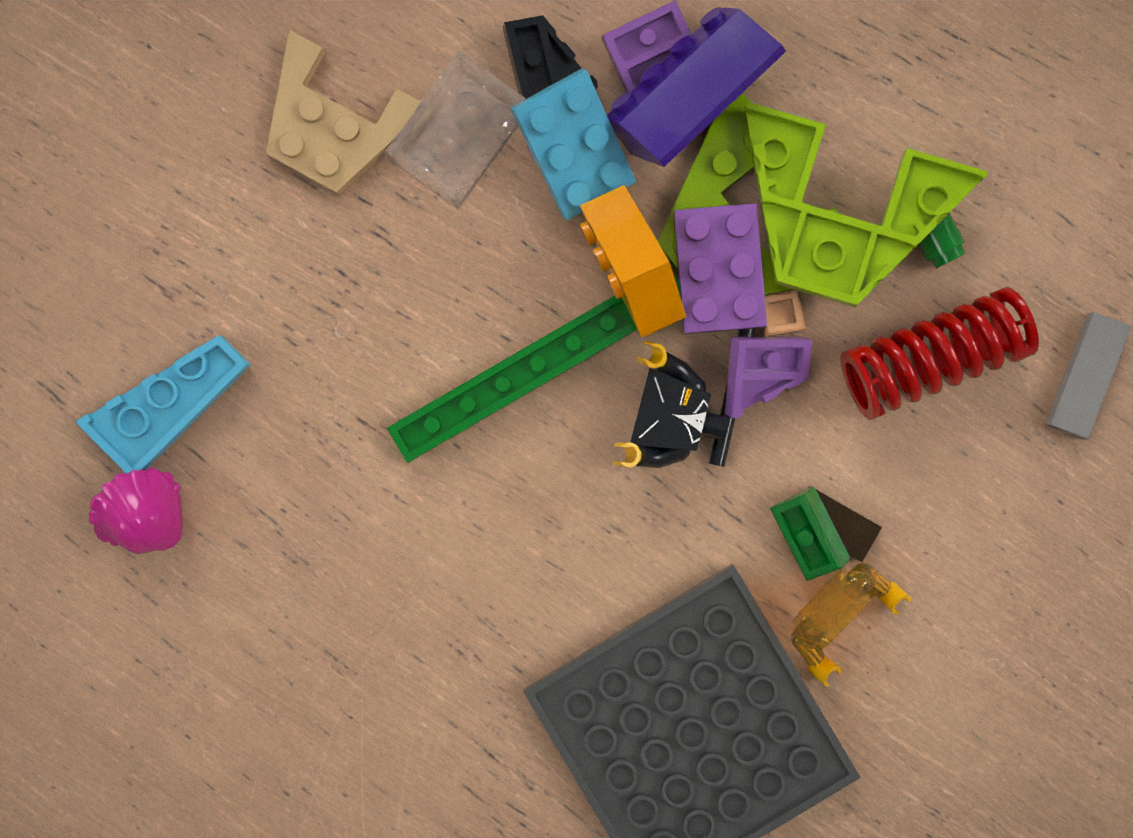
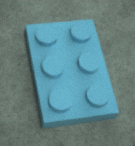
[510,69,636,221]

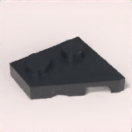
[502,15,598,102]

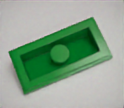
[770,487,850,581]

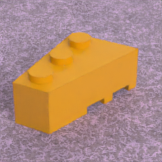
[579,185,687,338]

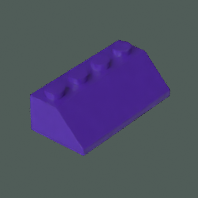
[607,7,786,167]

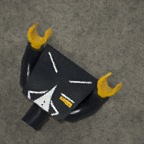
[613,341,730,468]

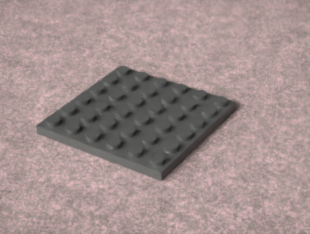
[523,564,861,838]

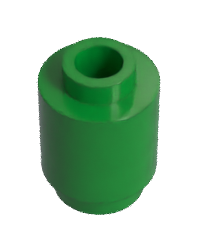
[918,213,966,269]

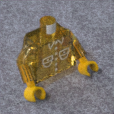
[791,563,911,687]

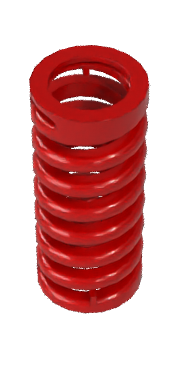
[840,287,1039,420]

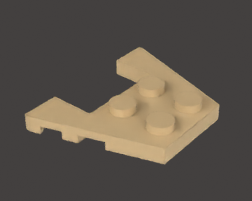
[266,31,430,196]

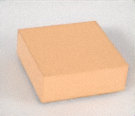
[762,290,806,337]

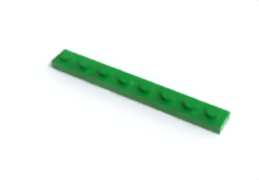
[387,273,680,463]

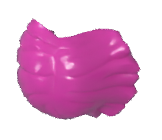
[89,468,183,554]

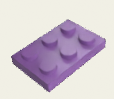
[673,203,767,335]

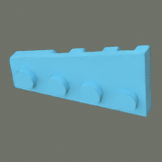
[75,335,252,473]

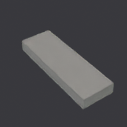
[1045,312,1132,439]

